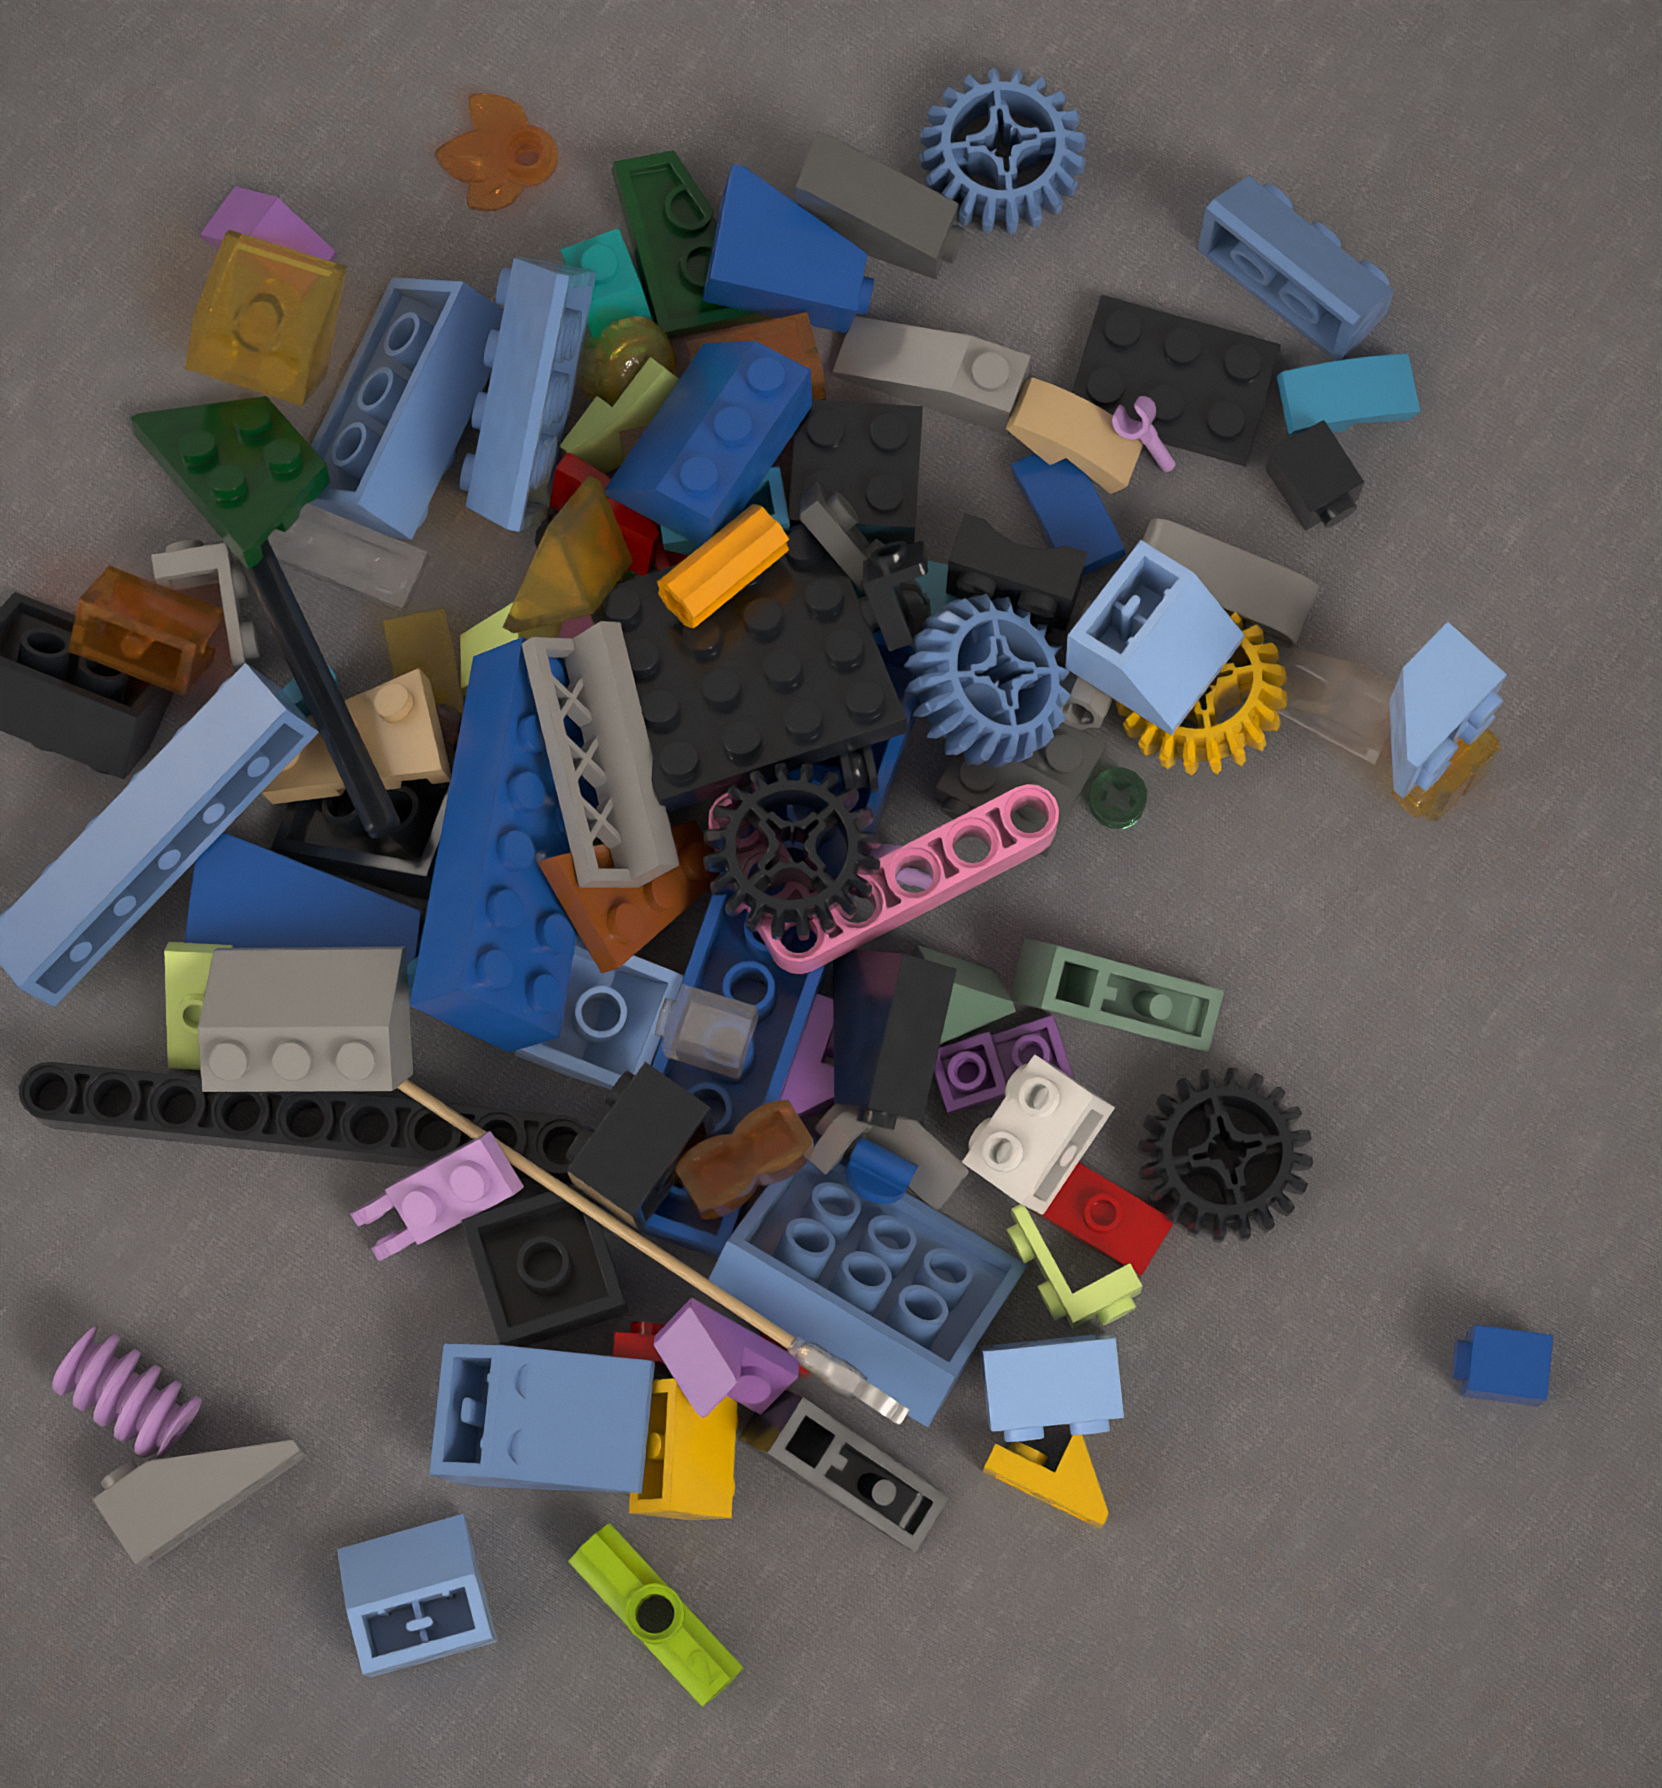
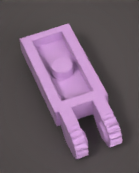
[350,1131,524,1261]

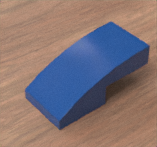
[1010,453,1126,576]

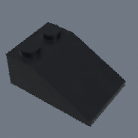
[271,756,455,900]

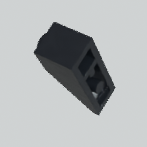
[738,1390,950,1553]

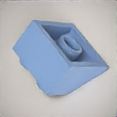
[514,933,684,1089]
[979,1333,1124,1442]

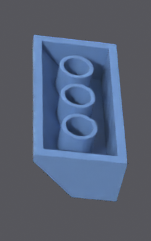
[306,277,504,540]

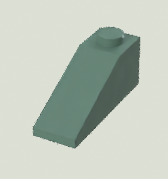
[1009,938,1224,1053]

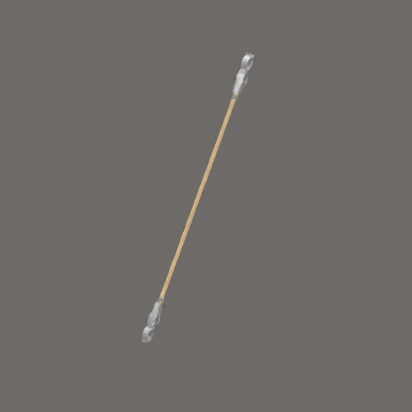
[397,1079,909,1425]

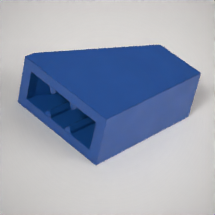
[702,164,874,333]

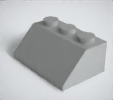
[198,946,413,1092]

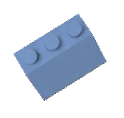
[1197,175,1394,361]

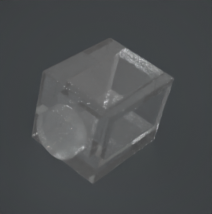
[655,984,759,1079]

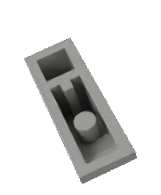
[832,316,1031,435]
[92,1440,308,1568]

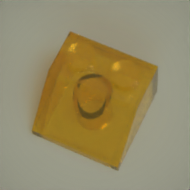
[185,230,347,406]

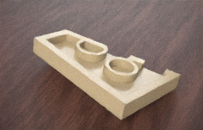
[261,668,452,804]

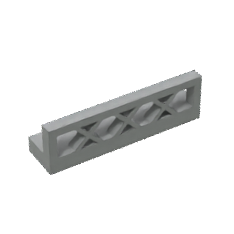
[521,621,679,888]

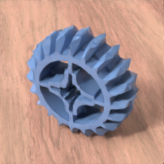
[919,67,1086,235]
[904,594,1072,768]

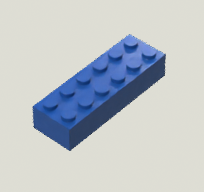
[410,637,599,1052]

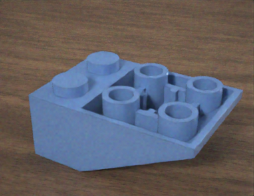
[429,1344,655,1493]

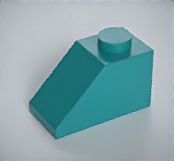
[560,228,666,384]

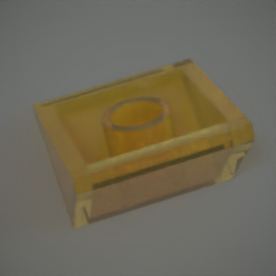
[502,475,633,634]

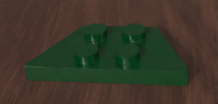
[130,396,330,569]

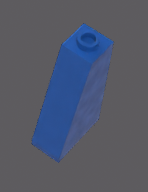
[184,832,425,964]

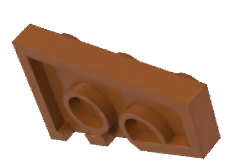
[537,820,720,973]

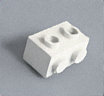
[962,1054,1115,1215]

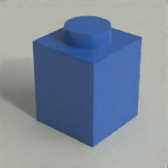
[1451,1325,1553,1406]

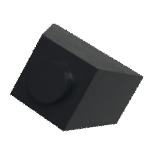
[833,949,957,1130]

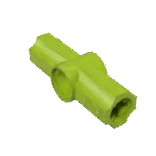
[568,1522,745,1708]

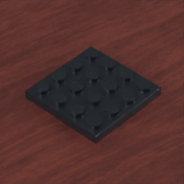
[583,523,909,812]

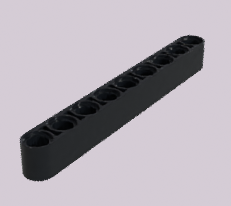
[19,1062,585,1182]

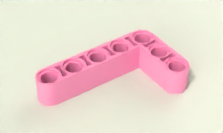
[708,784,1059,974]

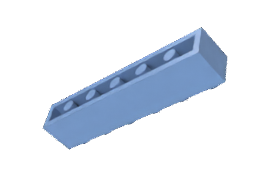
[0,663,319,1007]

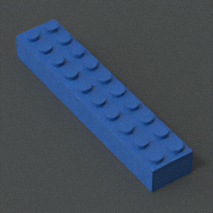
[602,631,921,1259]

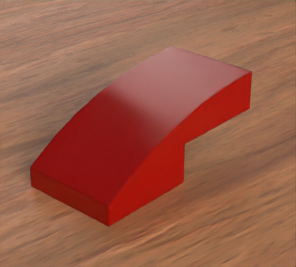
[550,452,660,576]

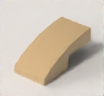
[1005,377,1143,494]

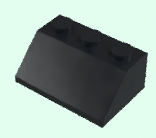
[0,592,187,779]

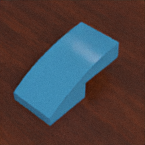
[1276,353,1421,435]

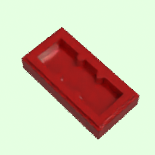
[1030,1162,1174,1278]

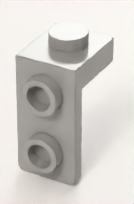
[151,540,260,672]
[806,1104,968,1210]

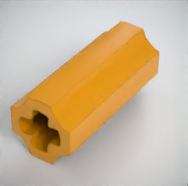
[657,504,789,628]

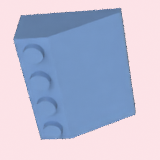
[460,256,597,532]
[702,1134,1028,1428]

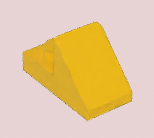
[983,1435,1109,1530]

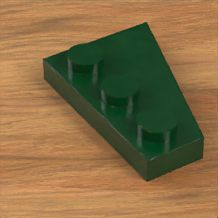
[612,150,775,341]

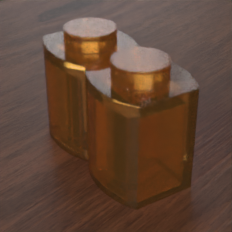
[675,1100,814,1219]

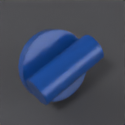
[845,1136,919,1204]

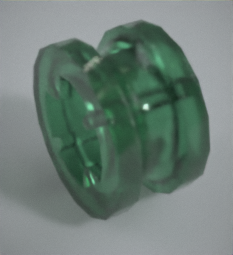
[1089,767,1147,829]

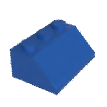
[604,341,812,546]

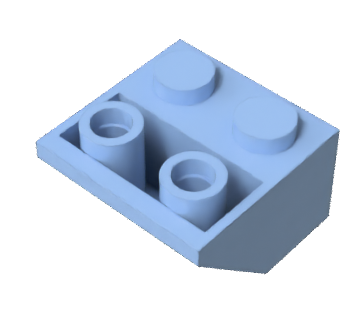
[1066,540,1244,735]
[1389,622,1507,799]
[337,1514,498,1678]

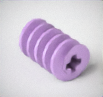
[52,1326,202,1458]

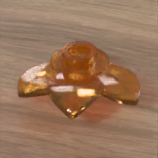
[435,93,558,212]

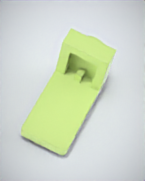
[1006,1204,1143,1330]

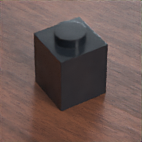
[1266,420,1364,531]

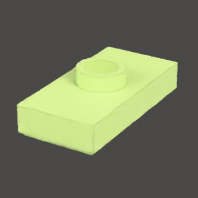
[164,942,233,1070]

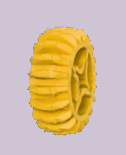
[1116,611,1288,776]

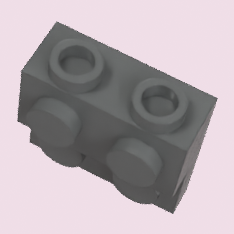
[935,686,1107,858]

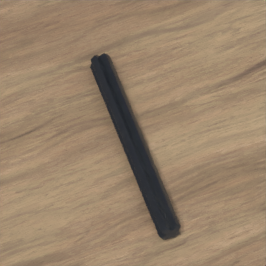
[238,538,401,839]

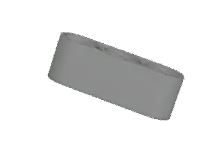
[1142,518,1319,648]

